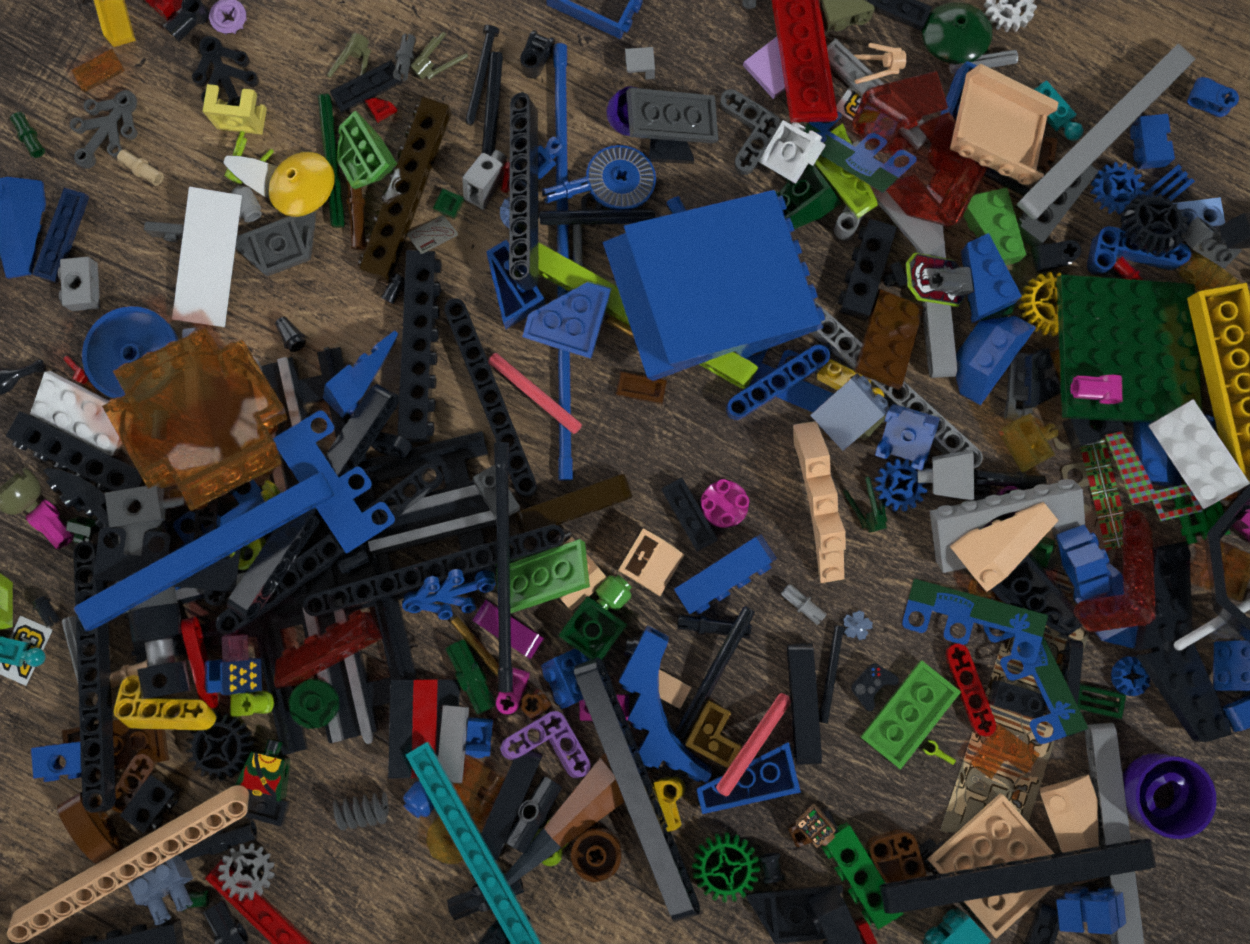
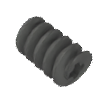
[333,792,389,830]

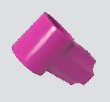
[1071,375,1123,404]
[25,500,74,549]

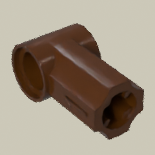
[519,688,552,721]

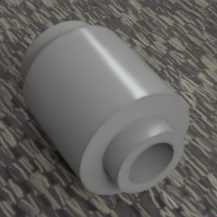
[231,186,262,223]

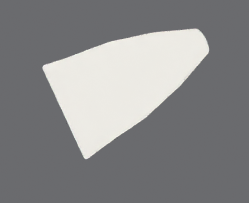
[224,156,277,198]

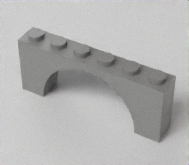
[930,479,1085,573]

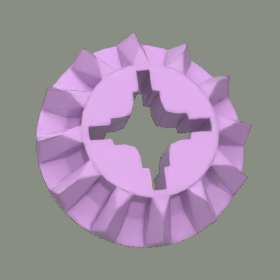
[209,0,247,35]

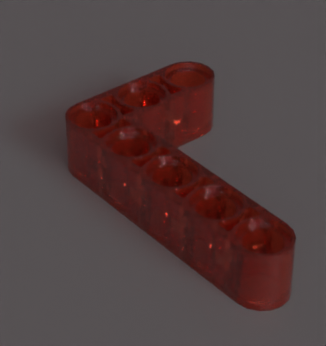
[1074,510,1155,632]

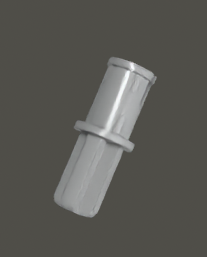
[781,584,827,625]

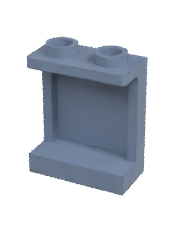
[810,373,889,451]

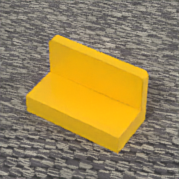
[94,0,136,47]

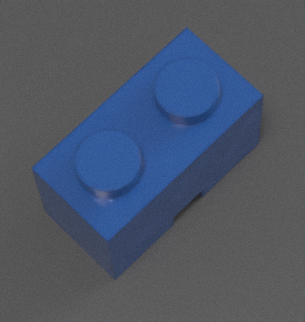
[1130,114,1175,170]

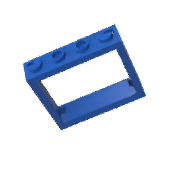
[546,0,643,39]

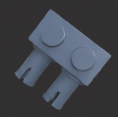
[127,856,194,925]

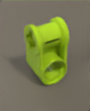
[230,691,274,716]

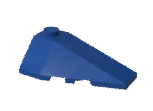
[1133,422,1181,487]

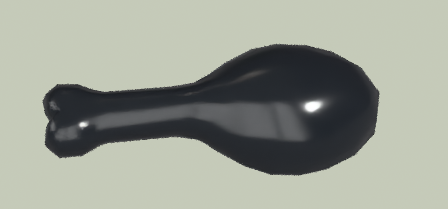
[0,359,47,395]

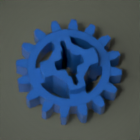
[1090,162,1145,215]
[874,459,927,512]

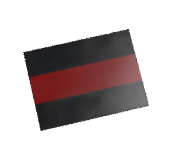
[388,679,460,779]

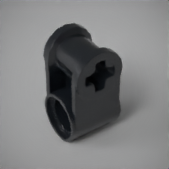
[520,30,555,79]
[1031,240,1081,273]

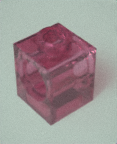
[222,634,250,662]

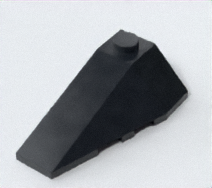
[991,552,1087,636]

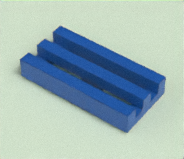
[1144,164,1195,202]

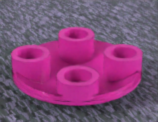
[701,479,749,528]

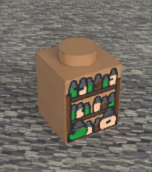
[796,804,836,848]

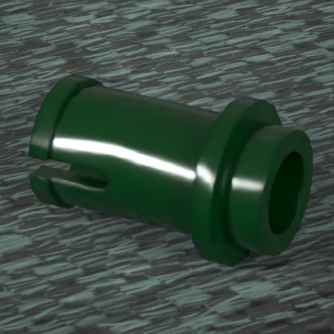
[183,890,209,911]

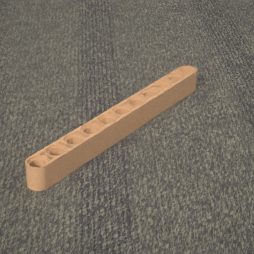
[7,785,249,943]

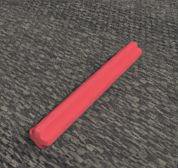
[488,353,582,434]
[716,693,791,796]

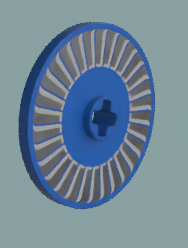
[586,145,656,210]

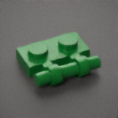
[1173,495,1231,545]

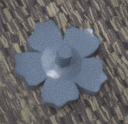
[843,610,873,640]

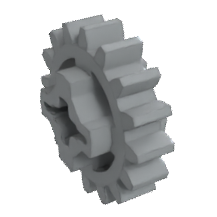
[218,844,274,901]

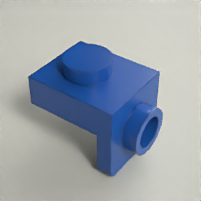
[465,717,493,758]

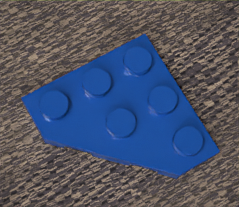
[522,281,612,358]

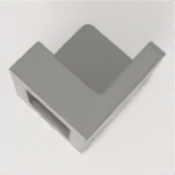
[625,47,655,79]

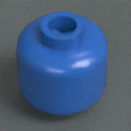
[403,781,435,818]

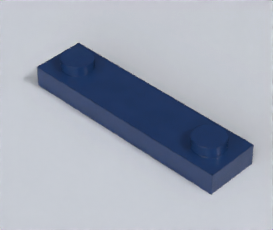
[32,188,89,283]

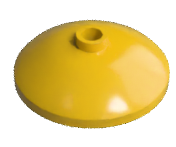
[268,152,334,217]

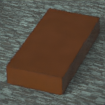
[616,371,667,405]

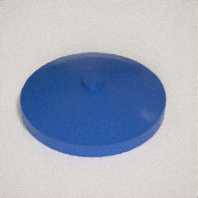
[82,306,181,402]

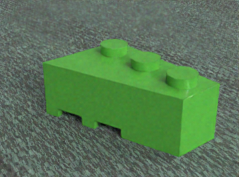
[955,187,1026,265]

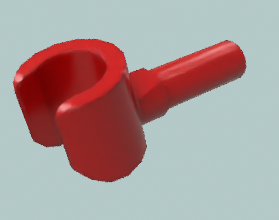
[64,356,88,385]

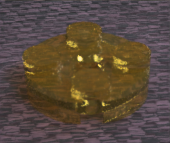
[426,817,464,864]

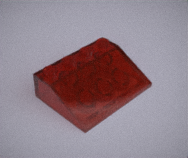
[274,610,383,688]

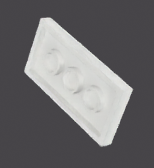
[30,371,133,457]
[1148,399,1250,509]

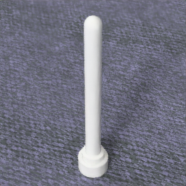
[1174,592,1250,650]

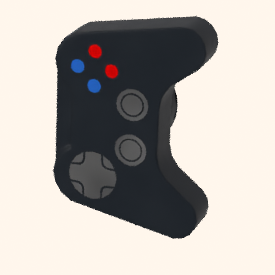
[851,663,899,711]

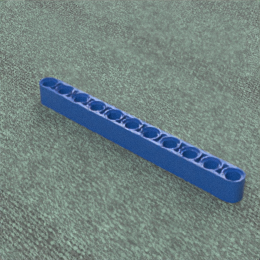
[74,473,335,631]

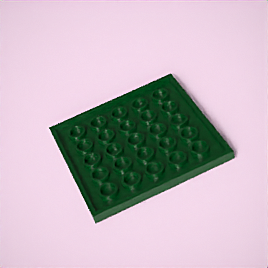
[1057,275,1202,423]

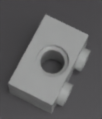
[58,257,100,311]

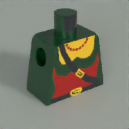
[235,739,290,801]

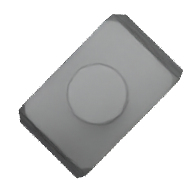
[462,150,506,210]
[918,450,974,500]

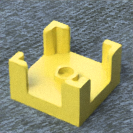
[203,84,267,135]

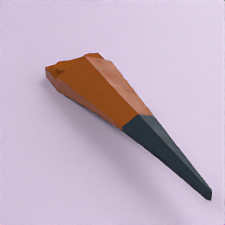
[505,753,652,885]

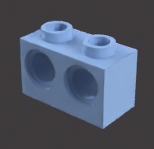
[1173,197,1225,230]

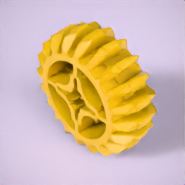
[1018,272,1061,336]

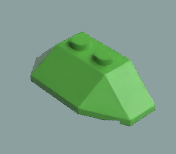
[337,111,397,189]

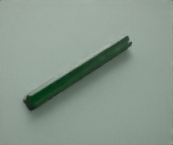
[318,93,345,228]

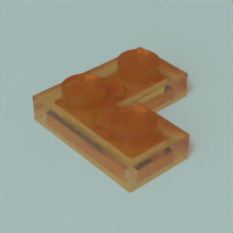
[969,724,1040,779]

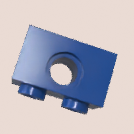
[31,741,82,782]

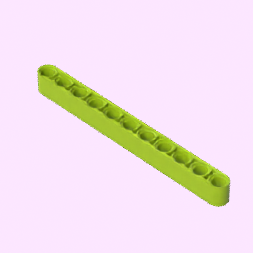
[538,242,758,389]

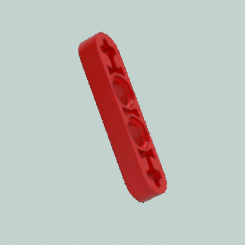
[181,617,218,709]
[945,644,996,737]

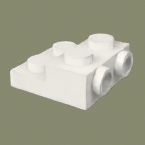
[759,120,825,184]

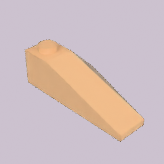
[950,502,1059,592]
[1040,774,1099,885]

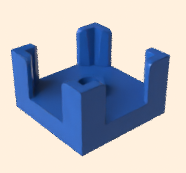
[875,404,940,470]

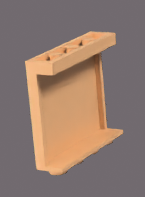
[950,64,1058,185]

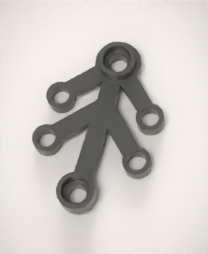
[70,90,138,169]

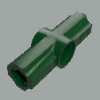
[445,639,496,715]

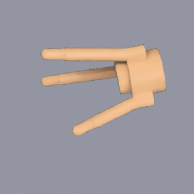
[853,43,906,84]

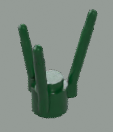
[843,477,888,533]

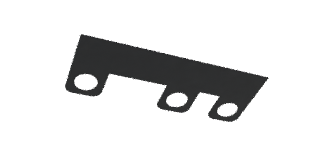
[93,527,241,592]

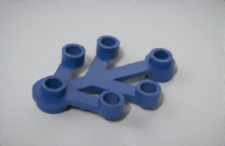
[402,569,495,620]

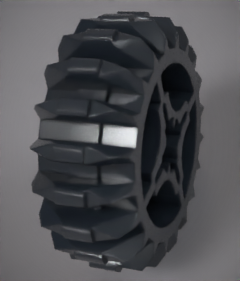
[1120,192,1189,256]
[185,713,254,781]

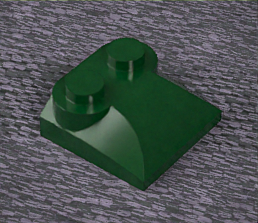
[558,596,627,660]

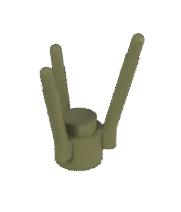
[410,32,469,80]
[327,33,371,78]

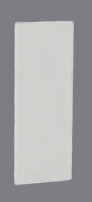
[172,187,242,327]

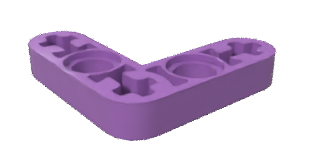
[500,711,590,778]

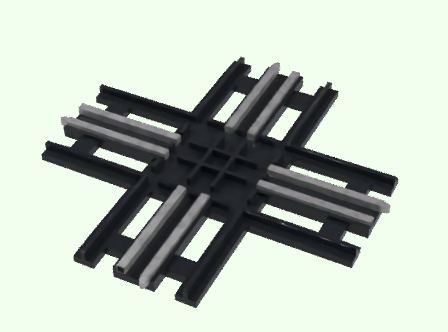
[107,347,514,756]

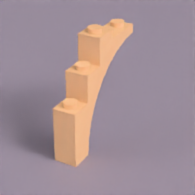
[793,421,846,583]

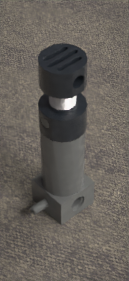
[105,485,191,699]

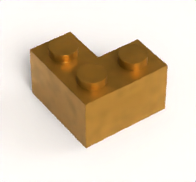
[685,700,741,768]

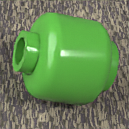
[596,575,632,611]

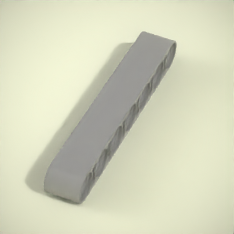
[916,217,957,378]

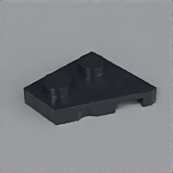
[1024,348,1061,409]

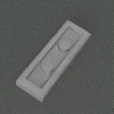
[438,705,469,783]

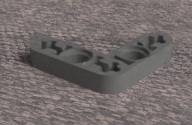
[720,89,781,175]

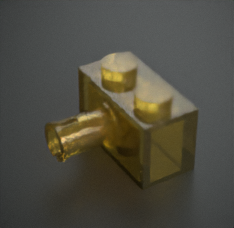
[998,413,1058,472]

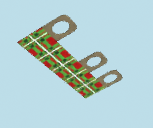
[1052,420,1132,550]

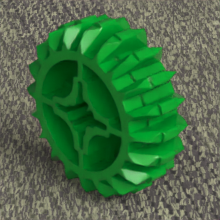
[692,832,760,903]

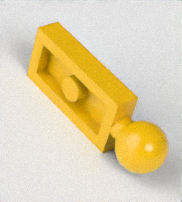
[817,359,884,397]

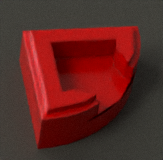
[365,98,398,123]

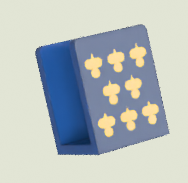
[205,657,262,695]

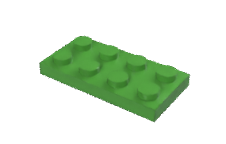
[496,539,590,613]
[860,660,961,770]

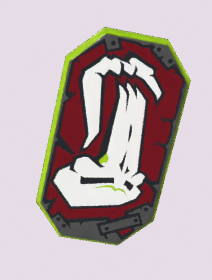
[906,253,966,307]

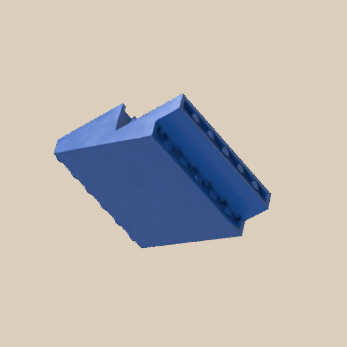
[603,190,826,381]

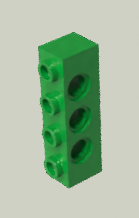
[821,822,904,930]

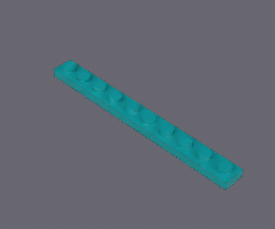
[406,742,542,944]

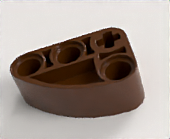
[57,792,124,864]
[866,829,927,883]

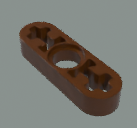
[111,749,158,812]

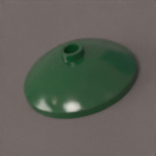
[922,2,993,64]

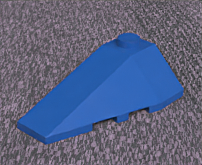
[0,177,46,279]
[323,331,398,418]

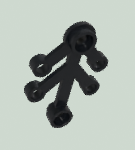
[192,36,259,106]

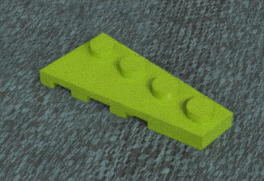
[814,123,878,219]

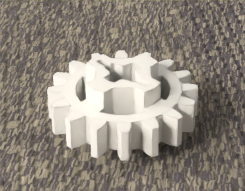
[984,0,1037,32]

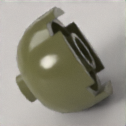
[0,467,41,515]

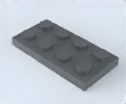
[626,88,718,144]

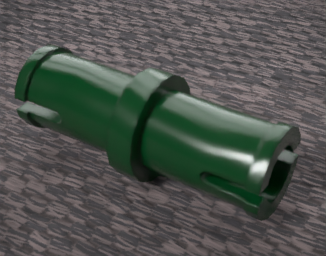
[10,112,45,158]

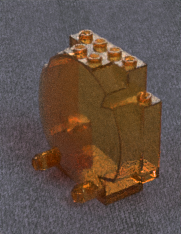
[102,328,287,511]

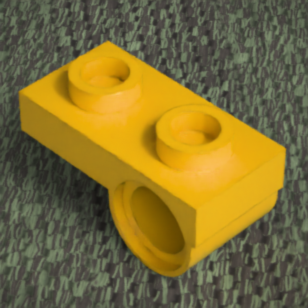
[653,776,685,832]

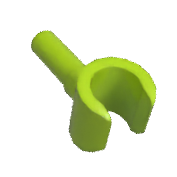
[923,740,956,765]

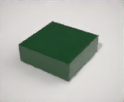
[433,188,465,220]

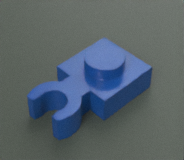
[538,136,566,180]

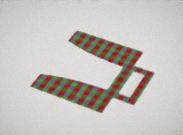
[1105,432,1203,521]

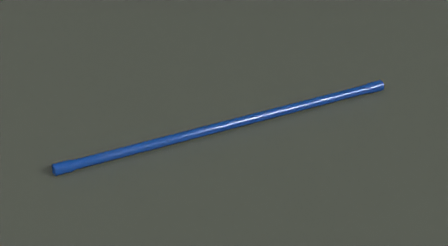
[553,43,573,481]

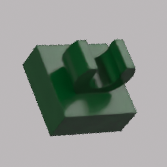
[66,516,100,544]

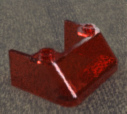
[852,71,948,156]
[886,112,987,227]

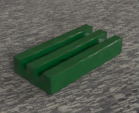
[1078,684,1126,719]

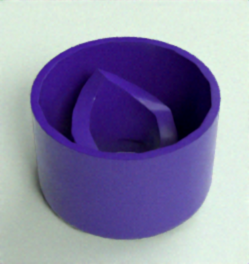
[1122,753,1217,839]

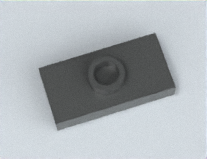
[144,221,184,242]

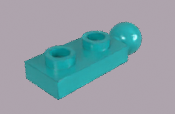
[1034,80,1084,141]
[0,637,46,667]

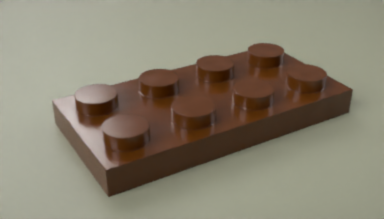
[854,289,924,390]
[62,713,169,780]

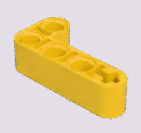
[114,675,216,730]

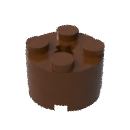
[571,826,622,882]

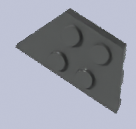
[235,211,317,277]

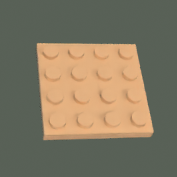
[927,793,1054,939]

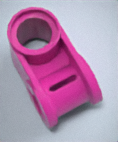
[496,667,530,714]

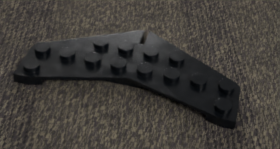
[1134,541,1232,742]

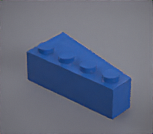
[674,534,777,614]
[696,742,801,814]

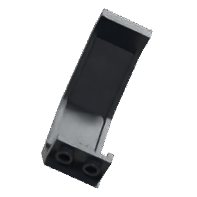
[1205,485,1250,643]

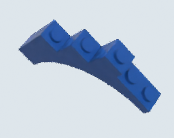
[619,625,712,783]

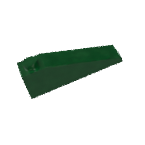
[775,163,841,230]

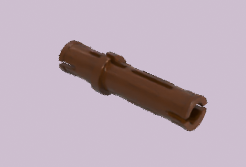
[346,180,367,250]

